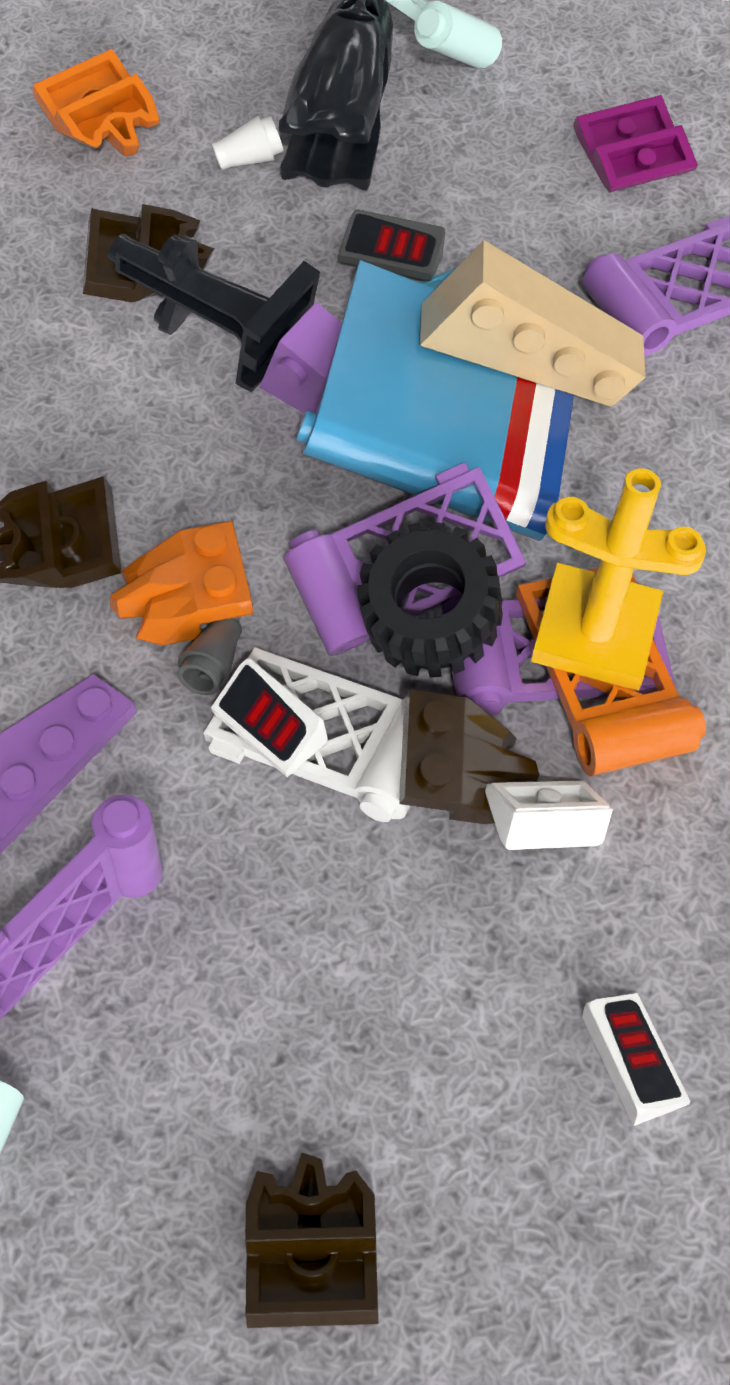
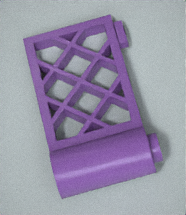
[582,216,730,356]
[283,462,526,656]
[441,593,675,716]
[0,795,163,1020]

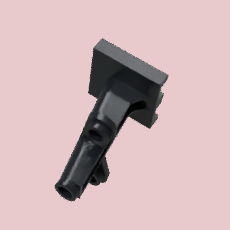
[107,234,320,393]

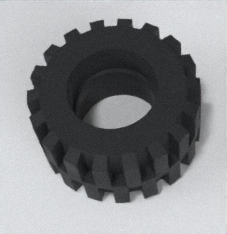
[357,522,503,678]

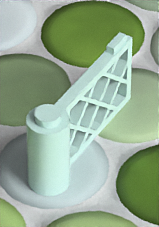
[385,0,502,69]

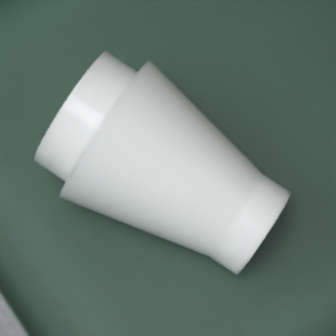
[211,116,284,171]

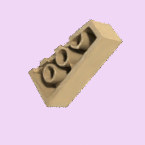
[420,240,646,407]

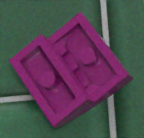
[573,95,698,193]

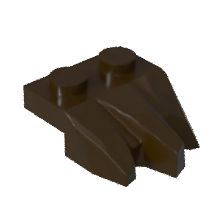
[83,204,215,302]
[0,476,121,588]
[399,689,540,824]
[245,1152,379,1328]

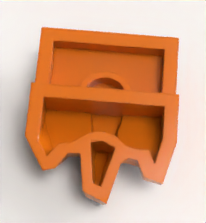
[33,49,160,157]
[110,520,253,646]

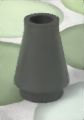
[178,618,242,696]

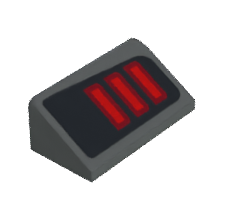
[338,209,446,281]

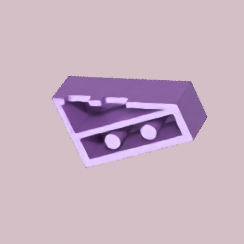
[259,302,342,413]

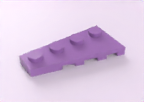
[0,674,137,854]

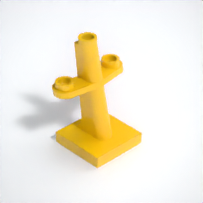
[530,468,706,691]

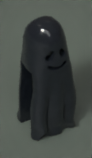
[279,0,393,191]

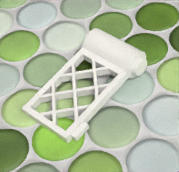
[203,647,410,822]

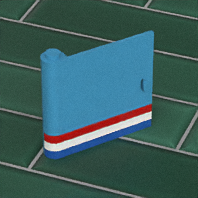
[296,260,574,541]

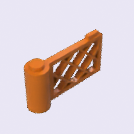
[515,568,706,777]

